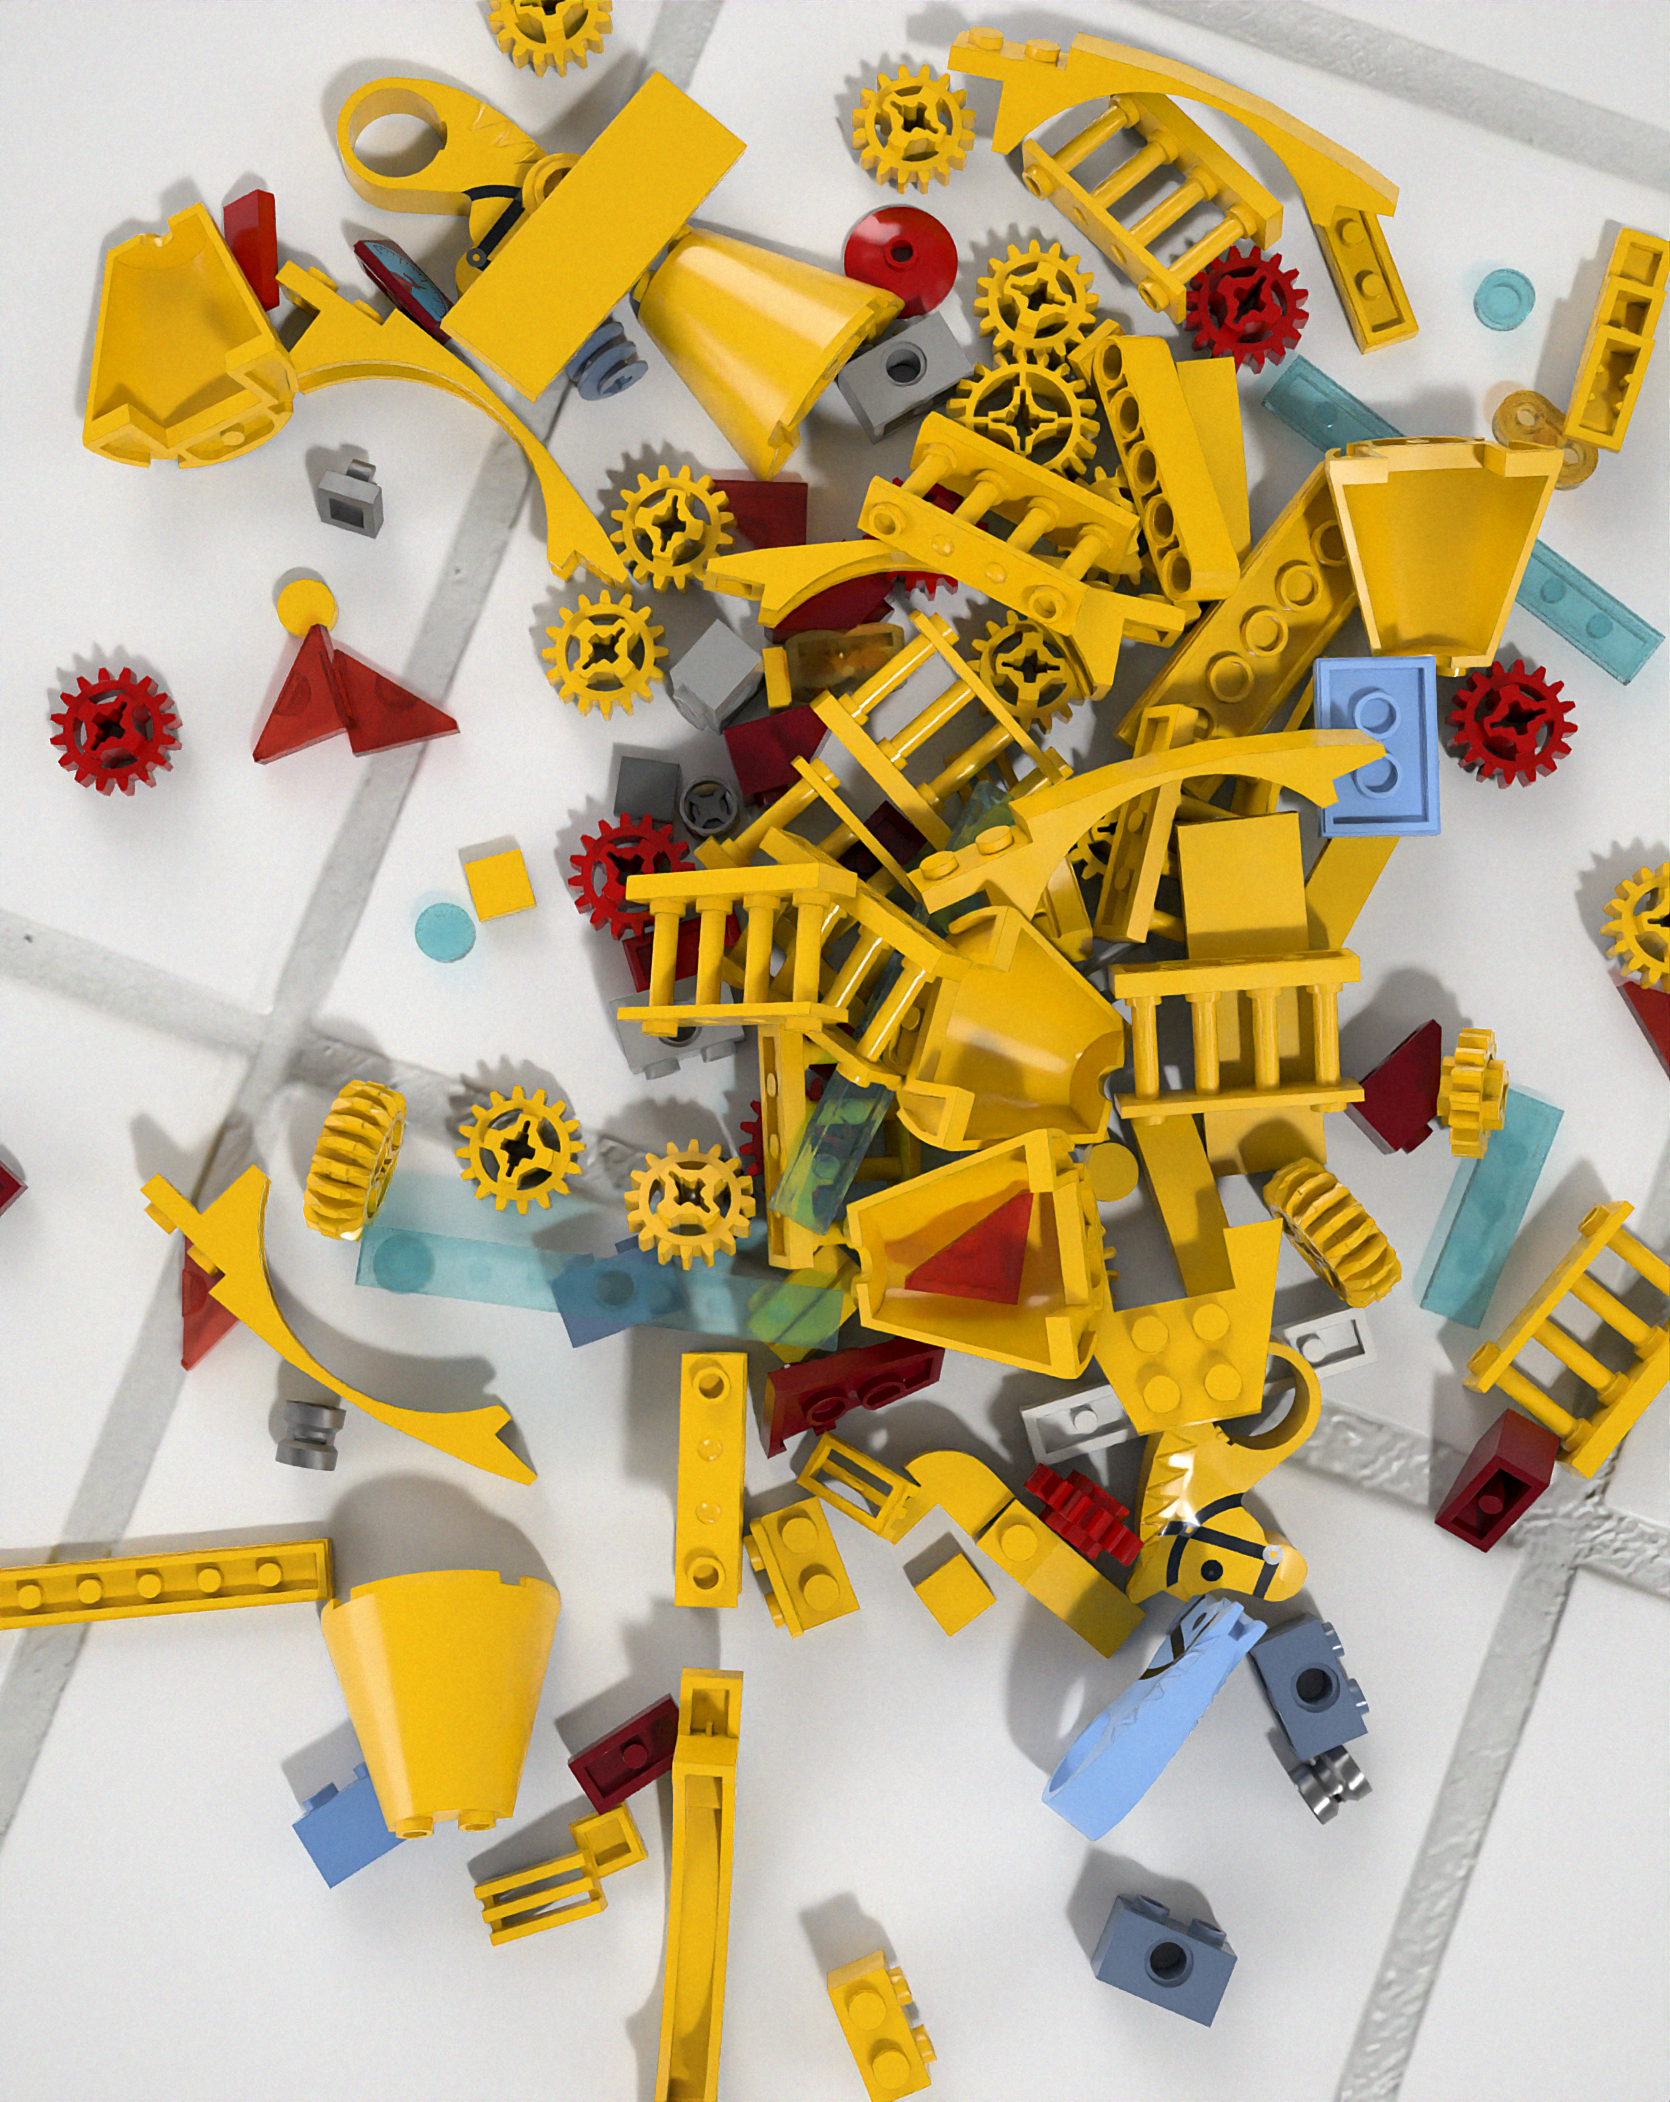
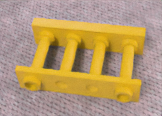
[1022,92,1284,325]
[857,411,1141,637]
[809,609,1074,852]
[1093,703,1283,944]
[694,755,960,1031]
[698,826,973,1088]
[617,862,857,1037]
[1108,948,1365,1126]
[757,1024,921,1269]
[1462,1200,1670,1480]
[674,1351,748,1608]

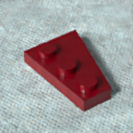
[760,1336,946,1459]

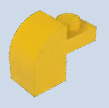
[877,1447,1015,1546]

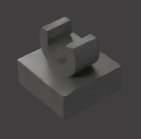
[317,459,384,539]

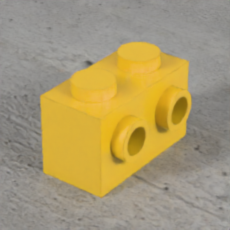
[827,1949,937,2102]

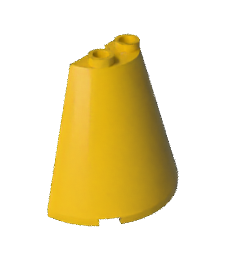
[82,201,299,469]
[633,223,905,488]
[1324,436,1564,677]
[883,906,1132,1151]
[843,1127,1104,1379]
[321,1570,561,1839]

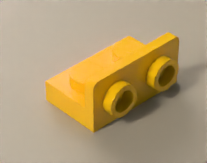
[743,1495,860,1639]

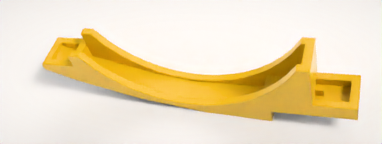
[947,26,1400,227]
[275,260,633,596]
[703,539,1187,702]
[906,729,1387,923]
[140,1164,538,1486]
[654,1667,744,2102]

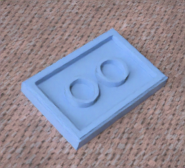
[1313,656,1441,839]

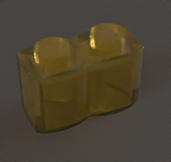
[785,622,907,703]

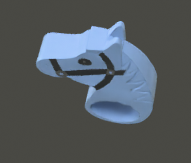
[1041,1593,1268,1841]

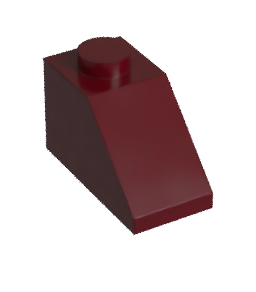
[763,539,895,644]
[723,697,836,811]
[1343,1019,1442,1155]
[1434,1407,1560,1553]

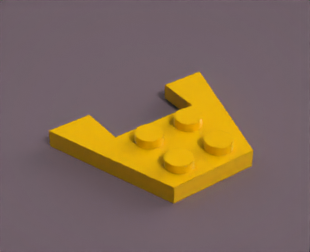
[1088,1218,1283,1436]

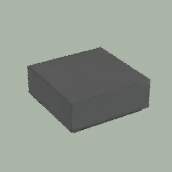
[613,756,681,825]

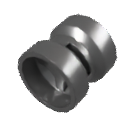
[680,776,740,843]
[275,1400,346,1471]
[1287,1744,1373,1825]

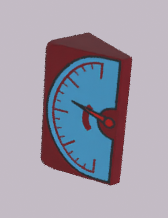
[353,240,454,346]

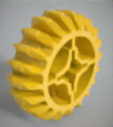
[946,348,1100,480]
[303,1079,407,1242]
[1263,1157,1402,1309]

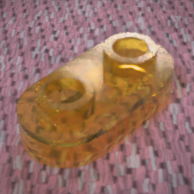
[1492,390,1599,491]

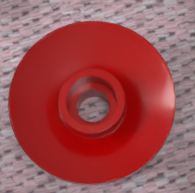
[844,207,958,319]

